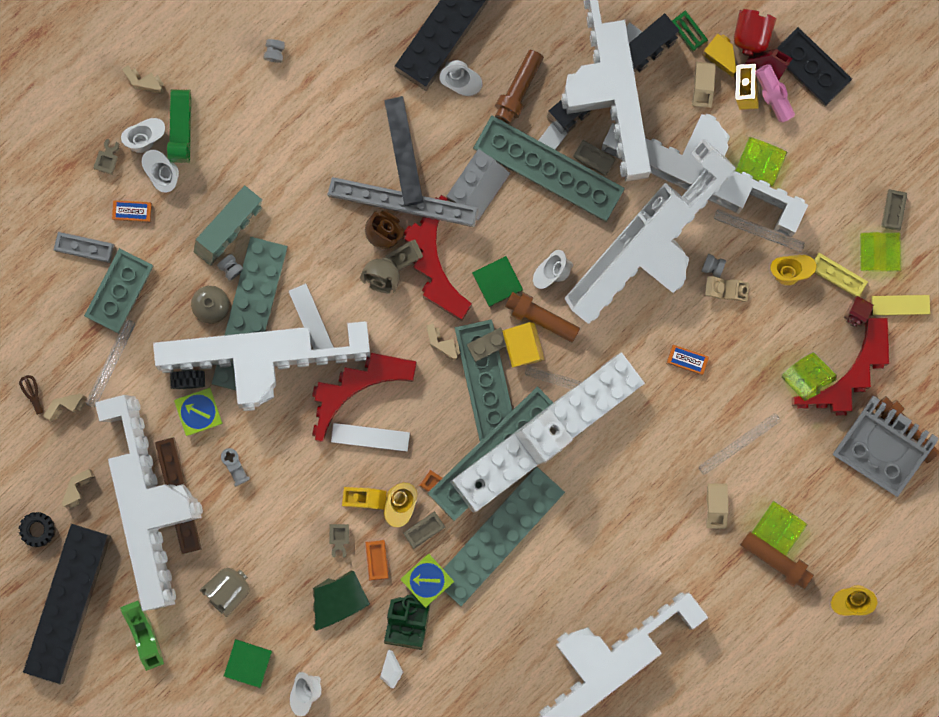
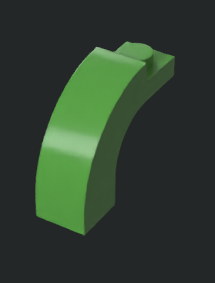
[120,600,164,671]

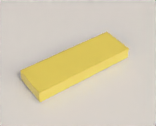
[814,253,868,297]
[871,295,930,316]

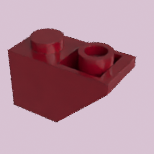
[745,49,792,81]
[843,296,874,327]

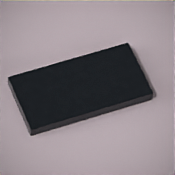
[776,27,852,107]

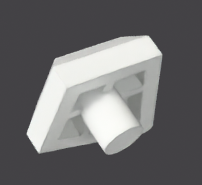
[380,650,403,689]

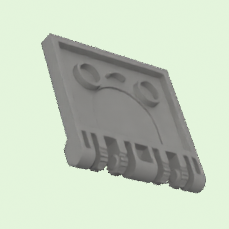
[833,396,939,497]

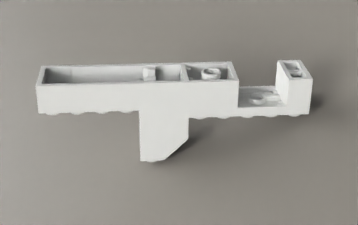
[561,0,651,182]
[601,114,808,238]
[565,139,735,324]
[153,321,370,411]
[450,353,645,513]
[95,395,203,611]
[539,592,708,717]

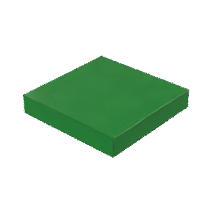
[472,256,523,307]
[223,639,272,688]

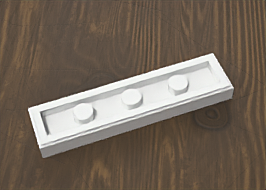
[289,284,334,350]
[331,423,410,452]

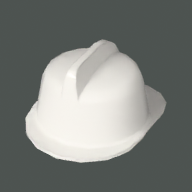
[440,60,482,96]
[121,118,165,153]
[142,150,179,193]
[533,250,573,289]
[290,672,321,717]

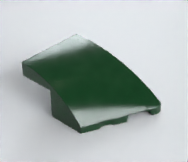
[313,570,370,631]
[384,594,431,650]

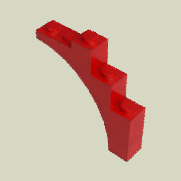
[404,195,472,321]
[792,318,889,416]
[312,353,417,442]

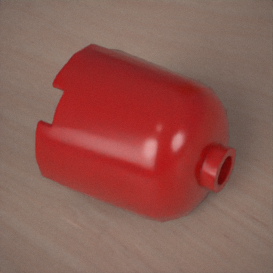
[733,9,776,56]

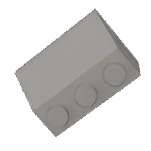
[446,149,510,220]

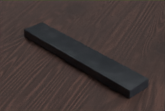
[384,96,424,207]

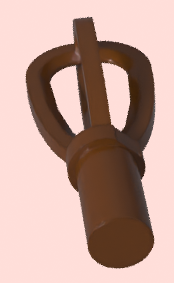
[19,375,44,415]

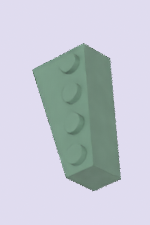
[193,185,262,266]

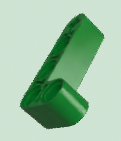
[167,90,191,163]

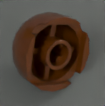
[365,210,404,249]

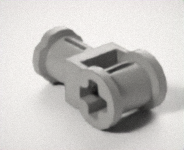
[221,448,250,487]

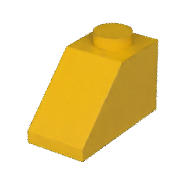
[702,33,736,77]
[736,64,759,110]
[342,487,387,510]

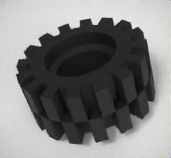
[170,370,205,389]
[18,512,56,547]

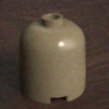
[200,568,249,617]

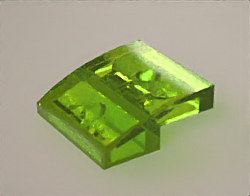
[735,137,787,187]
[860,232,901,272]
[782,352,837,401]
[752,501,808,556]

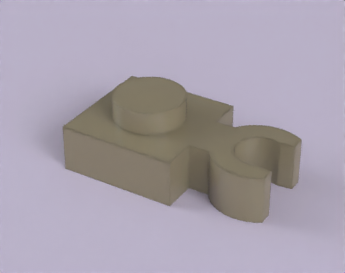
[93,139,120,175]
[329,524,349,557]

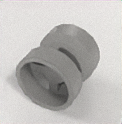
[264,39,285,63]
[217,254,244,281]
[702,254,726,278]

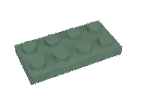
[84,248,154,334]

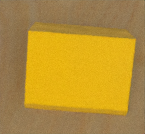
[502,322,545,368]

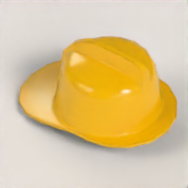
[770,255,817,286]
[384,482,418,527]
[831,585,878,616]

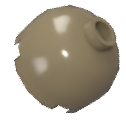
[360,258,400,293]
[191,286,230,324]

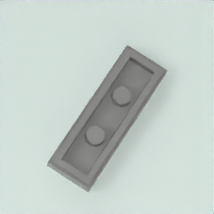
[54,232,114,263]

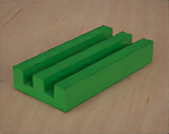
[671,10,708,52]

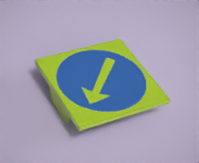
[174,388,223,436]
[400,554,454,608]

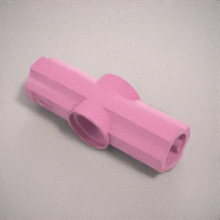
[755,64,795,122]

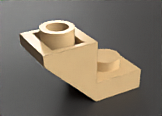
[692,62,715,108]
[122,65,164,94]
[705,276,749,302]
[426,324,460,360]
[43,393,86,421]
[62,469,95,509]
[706,483,728,528]

